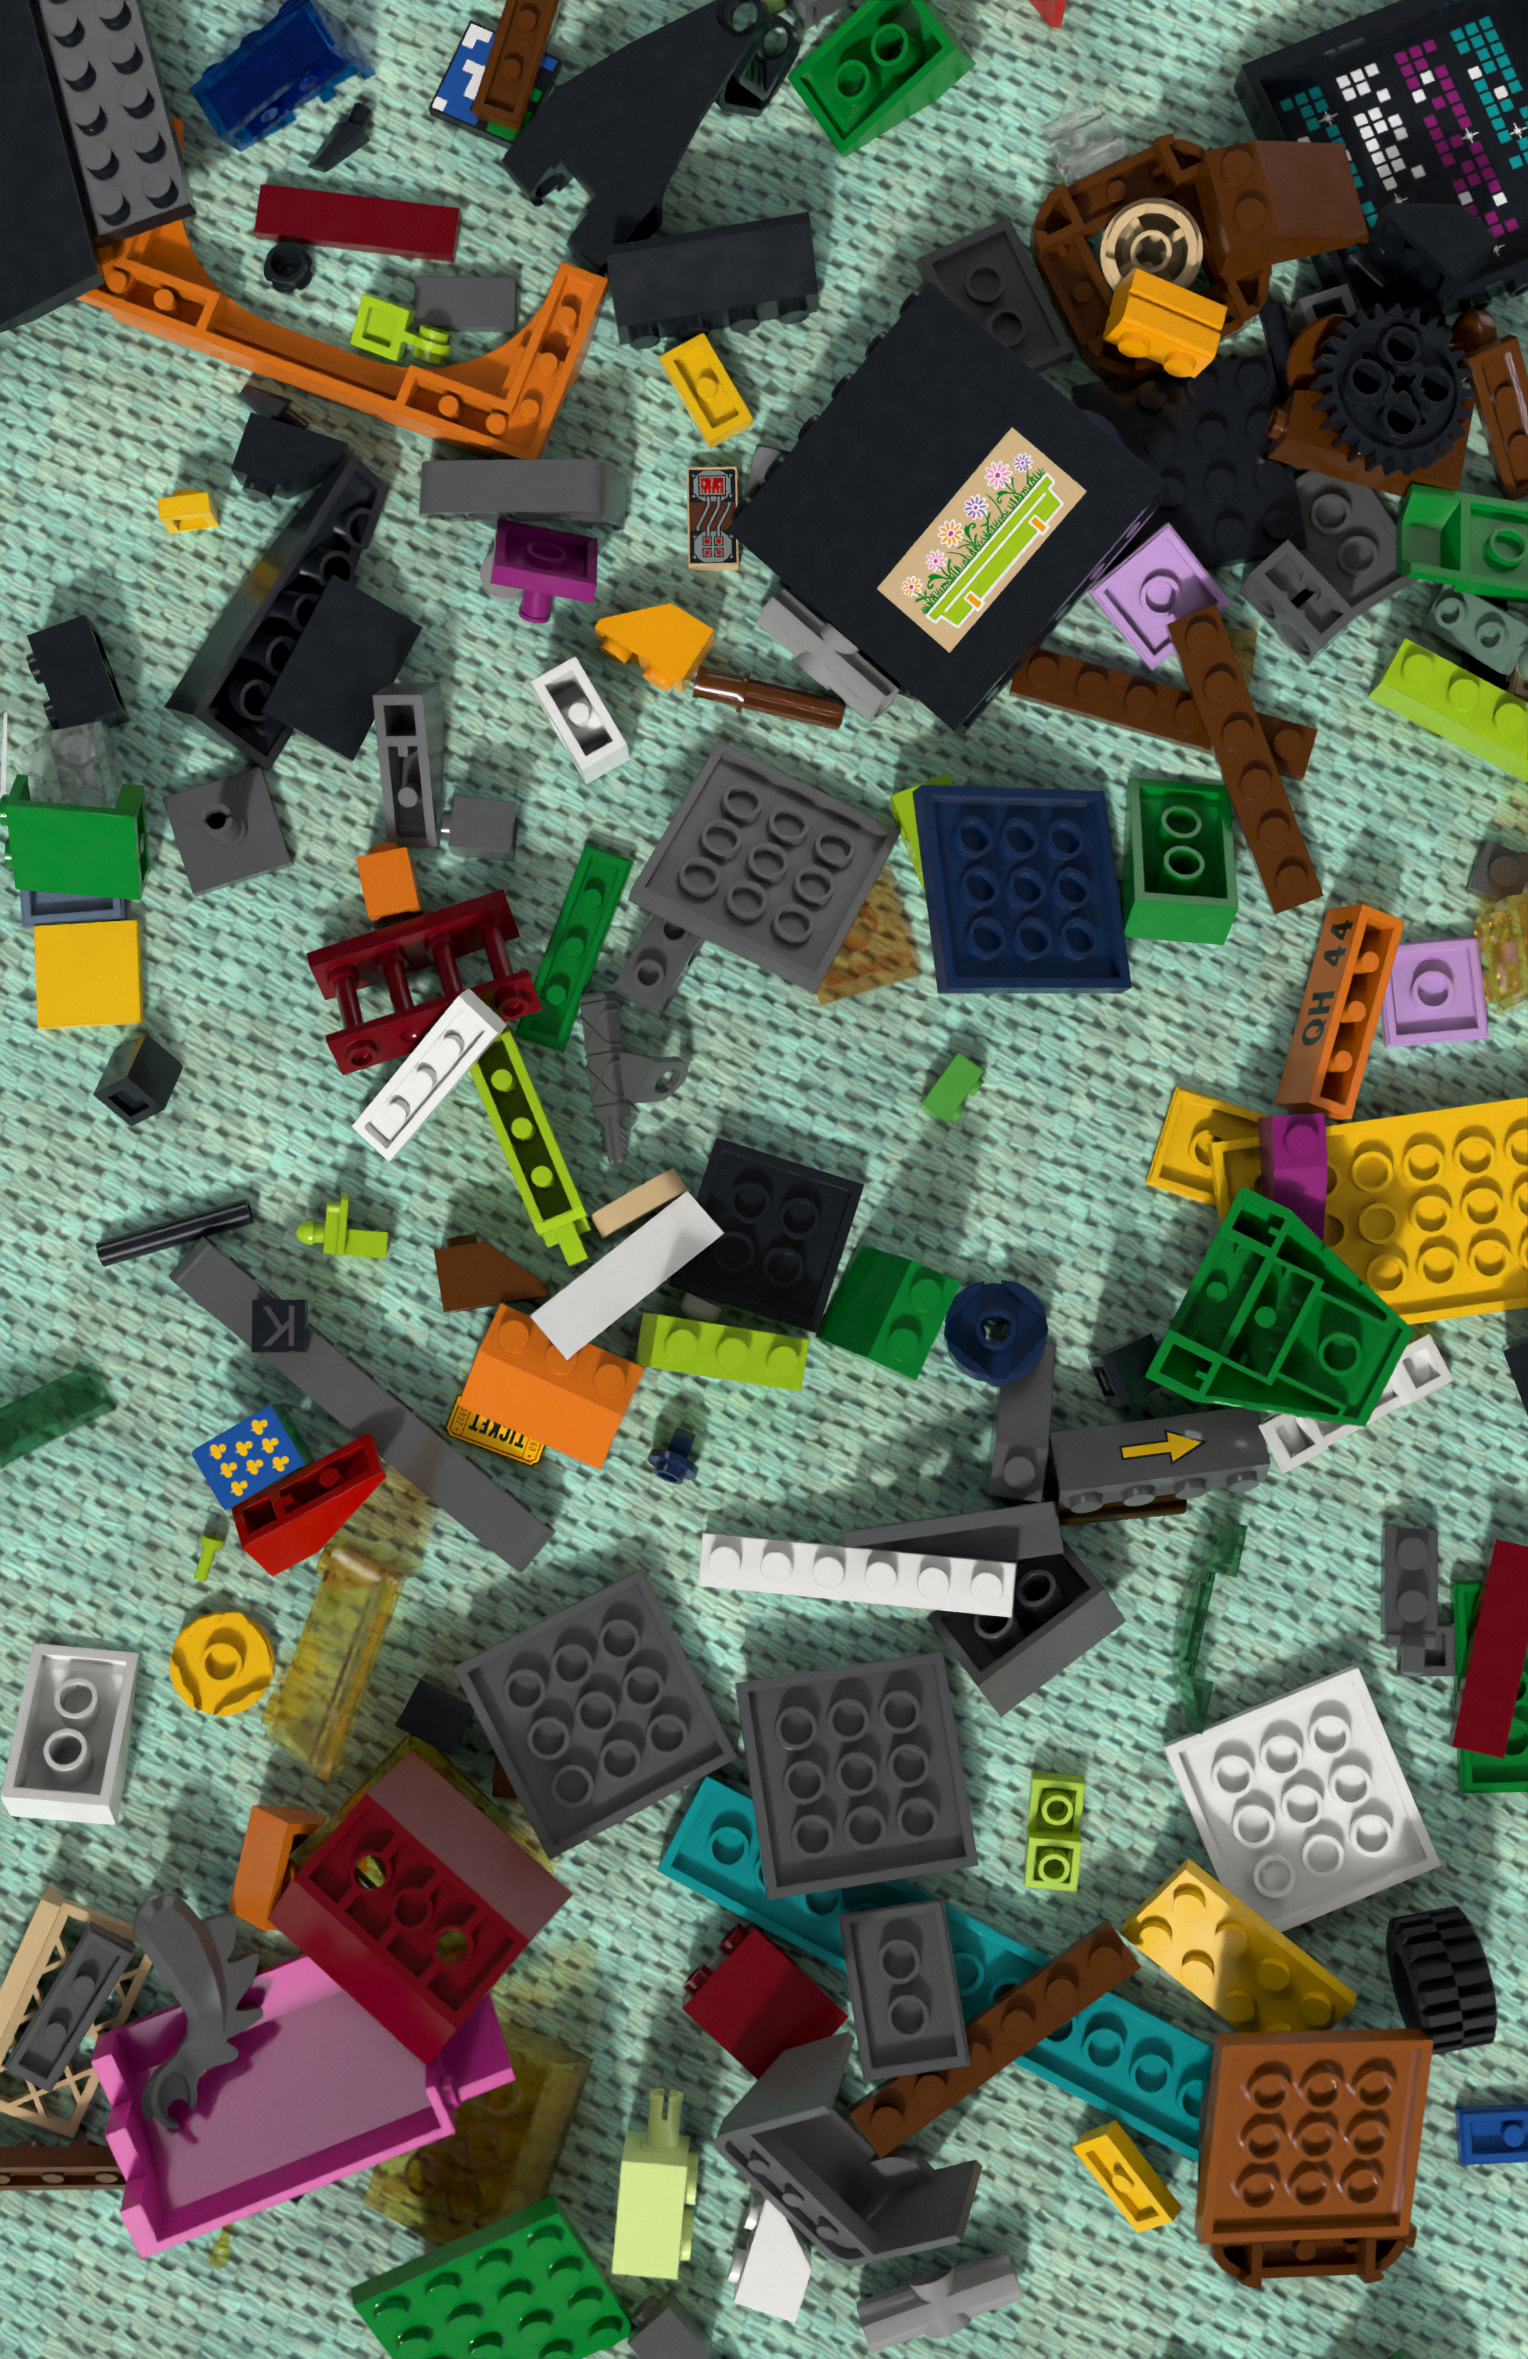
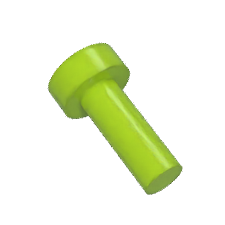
[194,1533,225,1581]

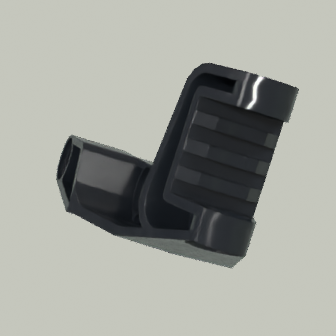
[501,0,801,278]

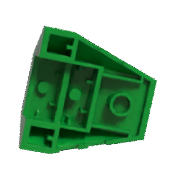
[1145,1186,1414,1427]

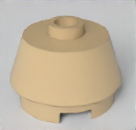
[1100,198,1203,291]

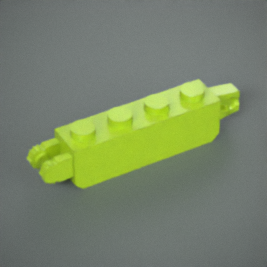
[470,1023,591,1268]

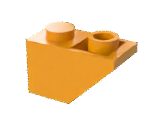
[594,603,715,693]

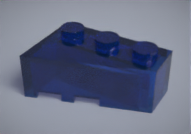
[189,0,376,152]

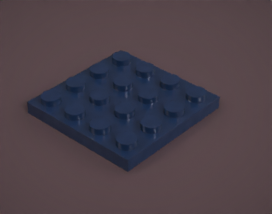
[912,785,1132,994]

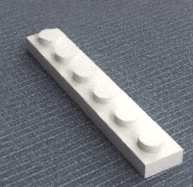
[698,1533,1017,1617]

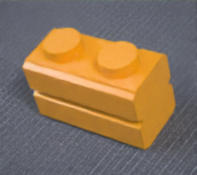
[1102,267,1227,378]

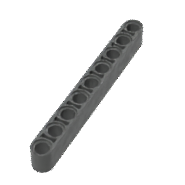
[168,1235,556,1572]

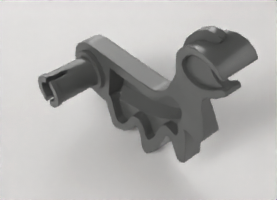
[133,1893,263,2129]

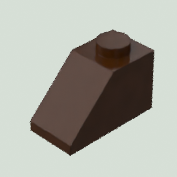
[434,1234,551,1313]

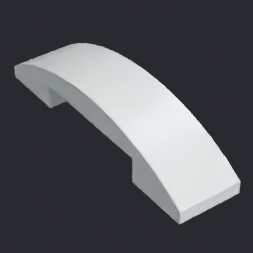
[1258,1334,1454,1473]

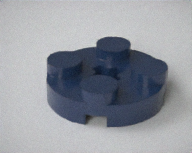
[944,1280,1048,1387]

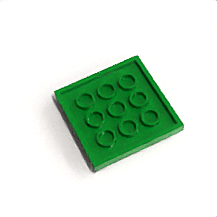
[351,2195,634,2359]

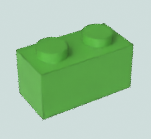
[920,1052,985,1125]

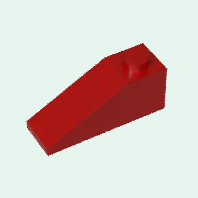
[231,1433,386,1577]

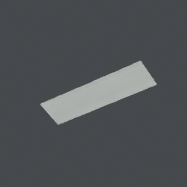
[530,1191,724,1359]

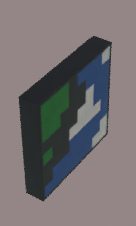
[429,20,562,149]

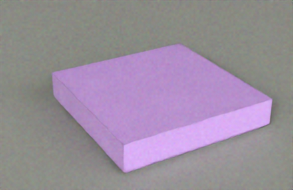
[1087,523,1231,670]
[1380,936,1489,1048]

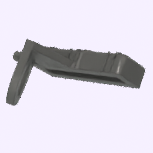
[579,991,688,1165]

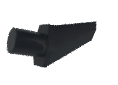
[307,103,373,173]
[238,384,310,429]

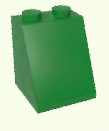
[815,1243,961,1381]

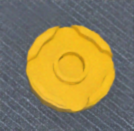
[169,1610,276,1717]

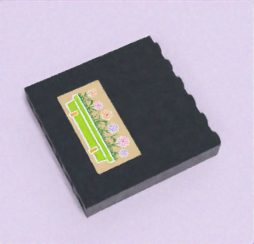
[727,281,1171,736]

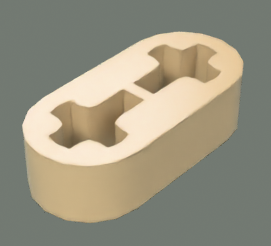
[590,1168,688,1239]

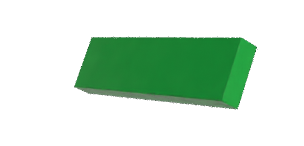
[515,844,634,1053]

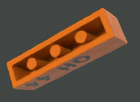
[1274,904,1405,1120]

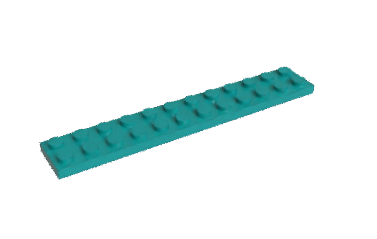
[657,1774,1214,2162]

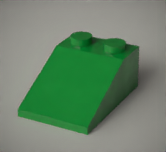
[787,0,976,158]
[1120,778,1239,945]

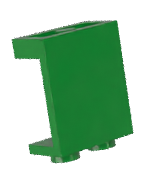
[0,774,150,900]

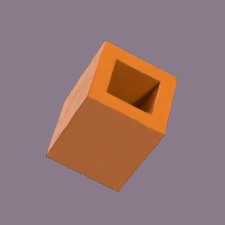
[356,843,425,926]

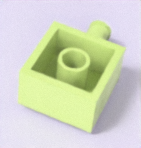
[612,2088,699,2279]

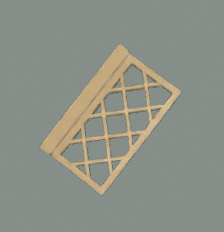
[0,1886,152,2139]

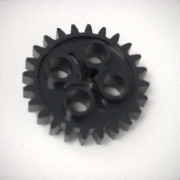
[1309,303,1475,477]

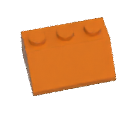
[458,1303,645,1470]

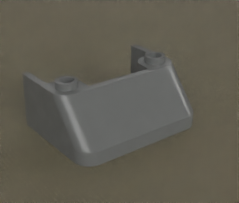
[715,2031,982,2266]

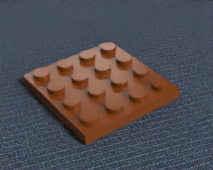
[1194,2028,1434,2244]

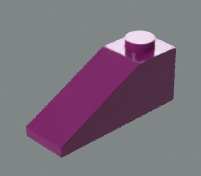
[1258,1113,1328,1242]

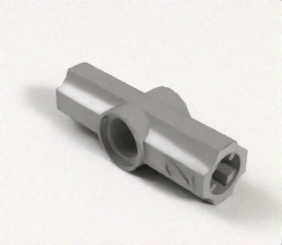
[756,589,900,723]
[856,2248,1024,2353]

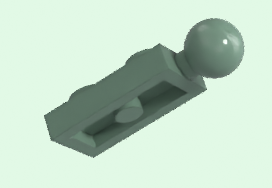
[1421,584,1528,682]

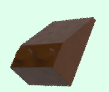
[1194,140,1369,277]

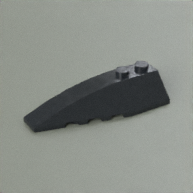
[164,454,389,771]

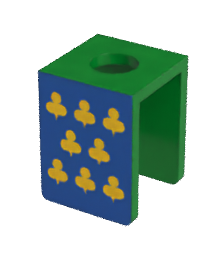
[192,1404,315,1510]

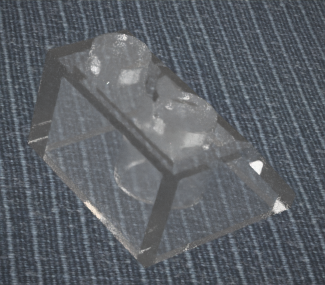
[13,721,124,808]

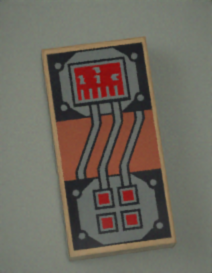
[687,467,739,571]

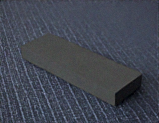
[3,1921,137,2093]

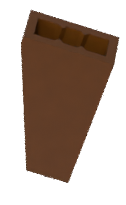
[1266,390,1475,498]

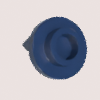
[647,1427,699,1484]

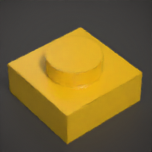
[157,489,220,534]

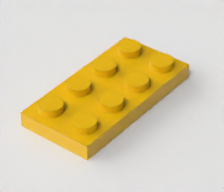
[1120,1858,1357,2033]

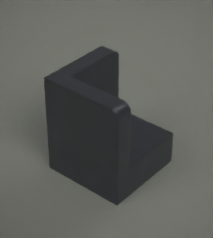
[93,1033,183,1127]
[395,1673,475,1756]

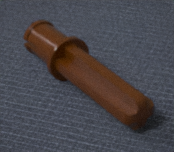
[692,665,845,730]

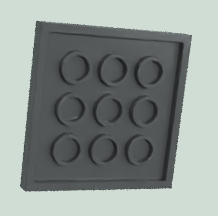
[628,741,901,994]
[453,1569,738,1860]
[735,1651,979,1900]

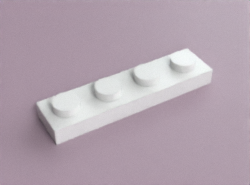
[351,988,507,1162]

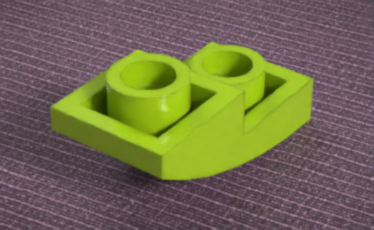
[1023,1771,1085,1892]

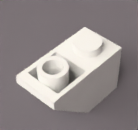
[727,2195,812,2323]

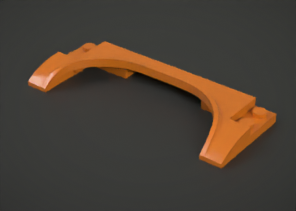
[76,117,609,460]

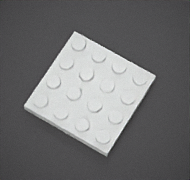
[1161,1665,1441,1932]

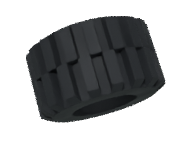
[1386,1906,1497,2055]

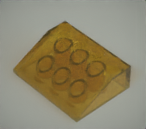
[363,2019,594,2247]

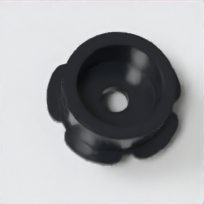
[263,243,313,294]

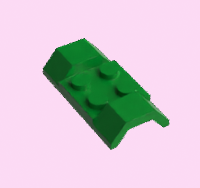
[1395,484,1528,604]

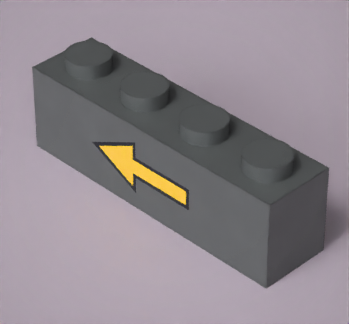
[1047,1407,1271,1513]

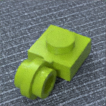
[350,293,452,364]

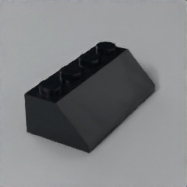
[604,212,818,349]

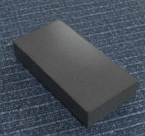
[414,276,517,333]

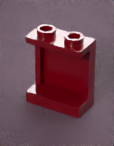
[682,1922,849,2080]

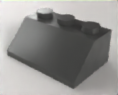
[927,1539,1126,1717]

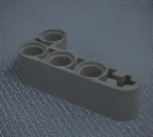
[419,459,628,531]

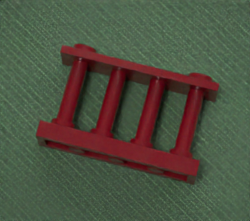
[306,889,542,1075]

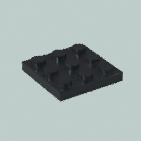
[669,1137,864,1333]

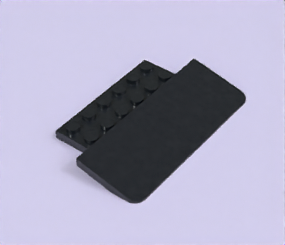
[0,0,197,333]

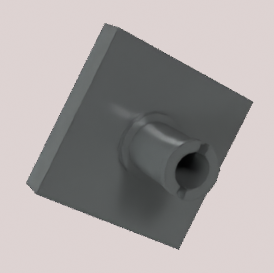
[163,767,293,897]

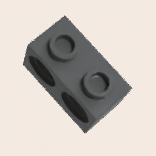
[1239,539,1358,666]
[613,914,706,1020]

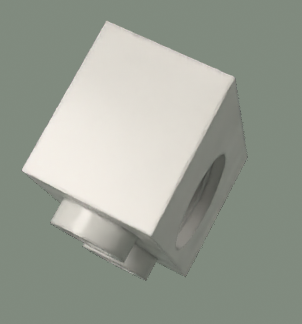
[530,656,630,784]

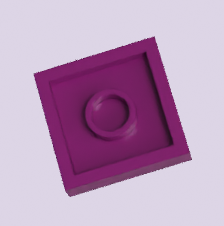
[490,518,598,624]

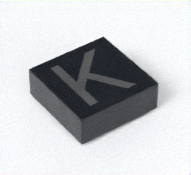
[251,1300,308,1353]

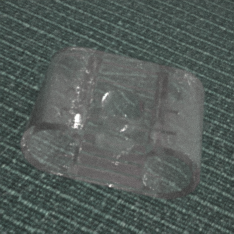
[1038,101,1129,185]

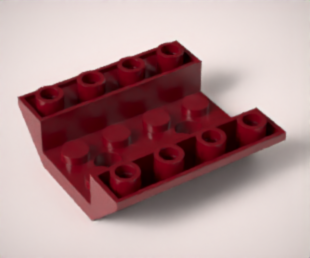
[267,1750,574,2067]

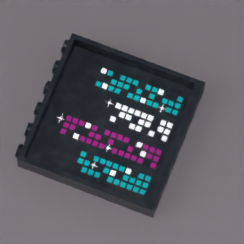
[1233,0,1528,349]

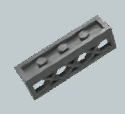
[843,1500,1065,1561]

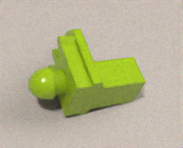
[295,1191,388,1259]

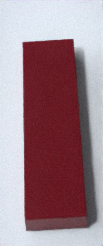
[254,184,461,263]
[1447,1538,1528,1759]

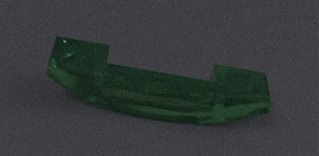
[0,1363,117,1470]
[1171,1521,1248,1734]

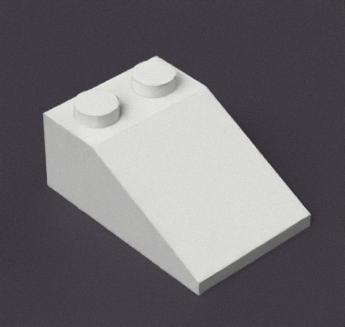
[0,1643,139,1825]

